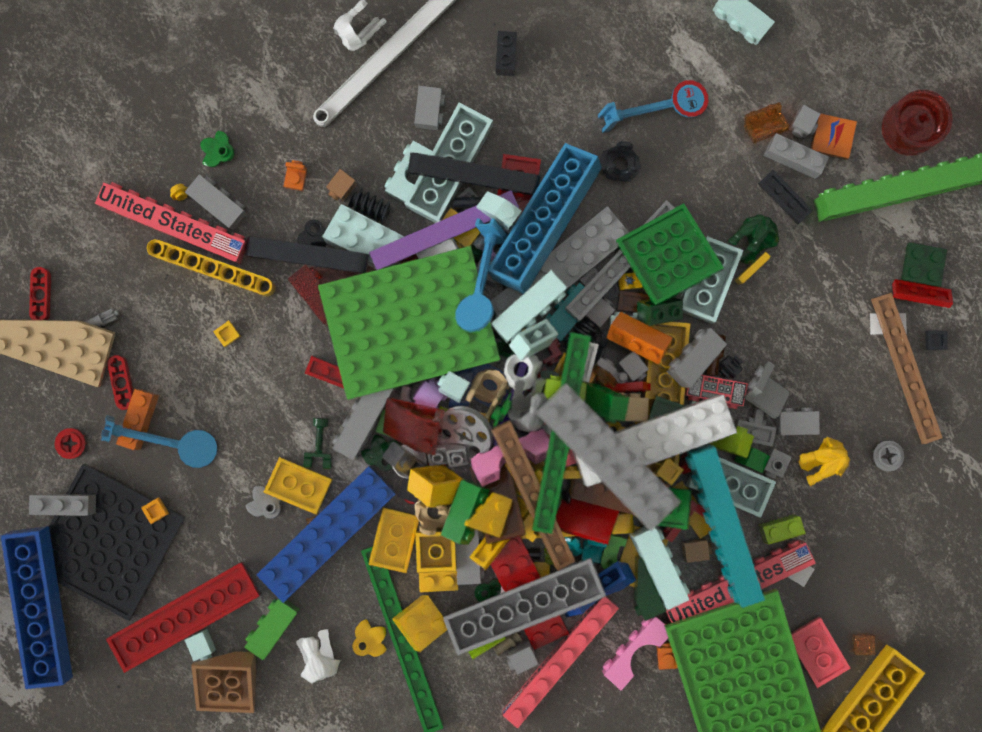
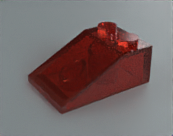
[288,264,328,327]
[383,398,445,455]

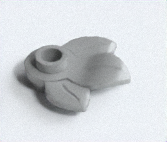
[246,486,281,519]

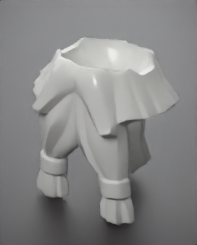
[333,0,386,51]
[504,354,544,392]
[296,629,341,684]

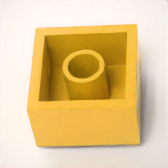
[407,464,464,508]
[416,530,457,572]
[392,595,448,652]

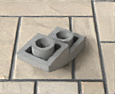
[426,444,468,467]

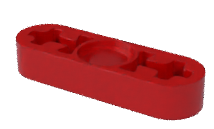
[29,267,51,320]
[107,355,133,410]

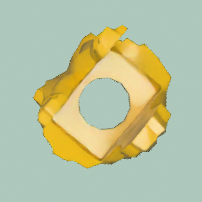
[798,437,850,486]

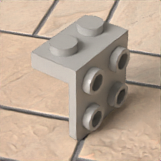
[744,361,789,419]

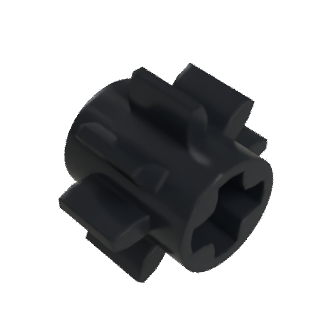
[719,355,743,379]

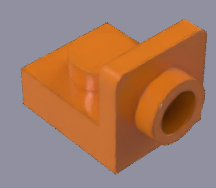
[284,160,307,191]
[656,641,677,670]

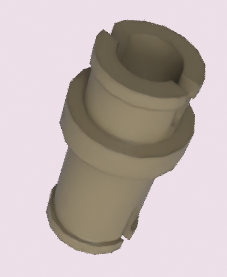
[493,631,523,656]

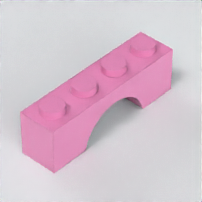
[471,429,549,487]
[602,616,668,690]

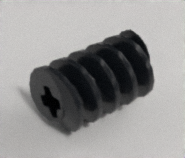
[348,188,391,225]
[560,316,600,350]

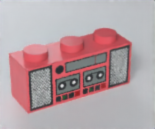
[684,375,748,409]

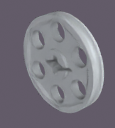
[436,406,494,462]

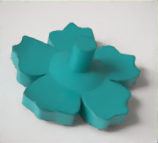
[564,537,583,557]

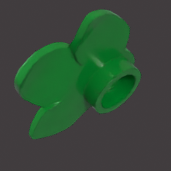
[200,131,234,167]
[490,392,512,427]

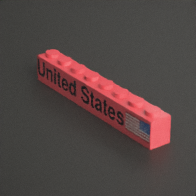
[95,182,247,264]
[665,539,816,623]
[502,596,619,729]

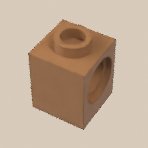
[326,169,357,202]
[681,538,712,563]

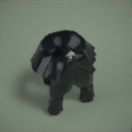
[600,141,641,182]

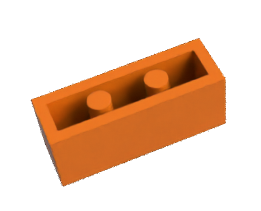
[607,312,673,365]
[116,389,159,450]

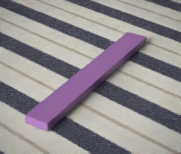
[369,191,519,270]

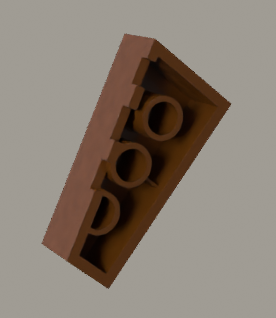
[570,478,634,515]

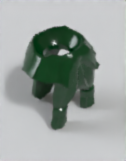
[728,214,779,264]

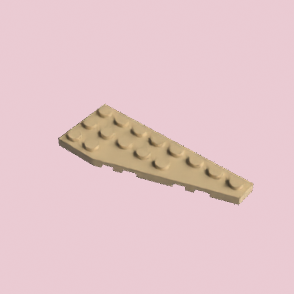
[0,319,115,387]

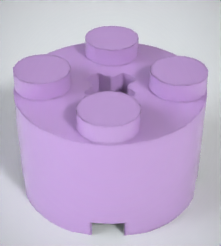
[408,377,447,417]

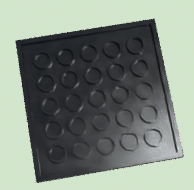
[49,463,186,621]

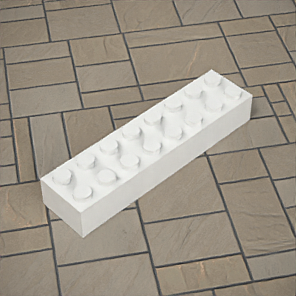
[572,395,737,487]

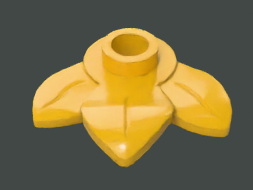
[352,619,387,657]

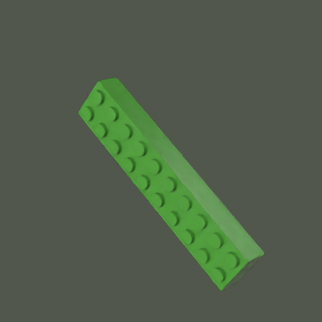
[814,153,982,222]

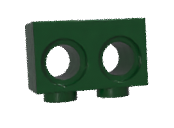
[637,297,683,326]

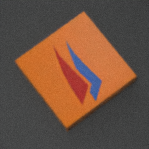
[811,114,857,160]

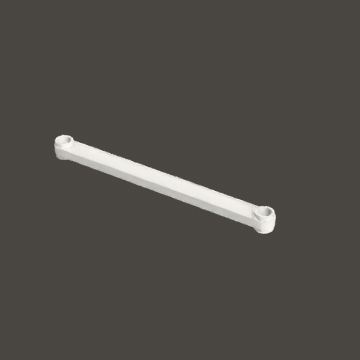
[313,0,456,127]

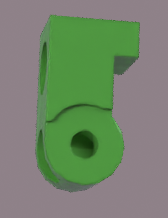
[600,534,627,570]

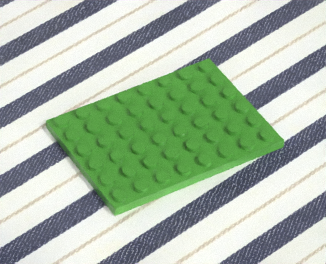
[318,246,500,400]
[664,589,821,732]

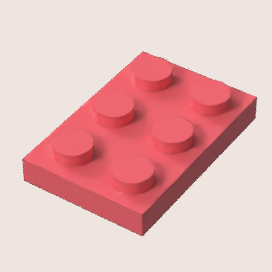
[791,617,851,688]

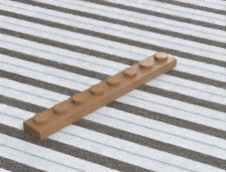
[871,293,943,444]
[491,421,575,571]

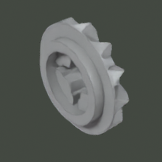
[873,441,904,471]

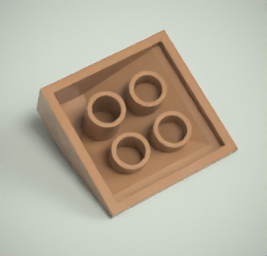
[192,651,256,713]

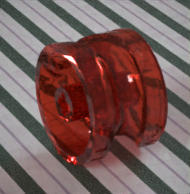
[882,90,953,156]

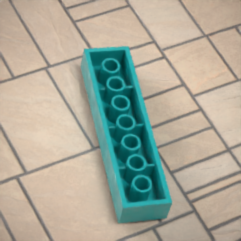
[685,443,765,608]

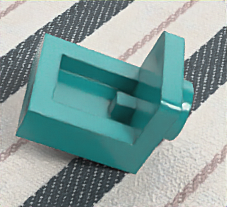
[581,539,607,564]

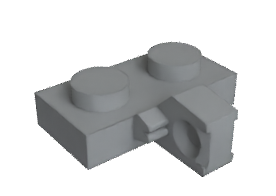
[735,408,777,447]

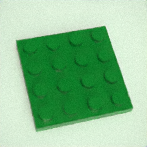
[616,203,724,305]

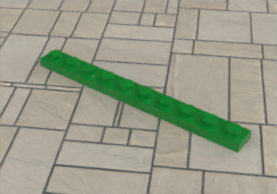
[532,333,591,534]
[361,546,444,732]

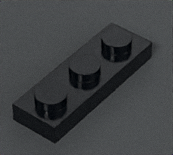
[758,170,813,225]

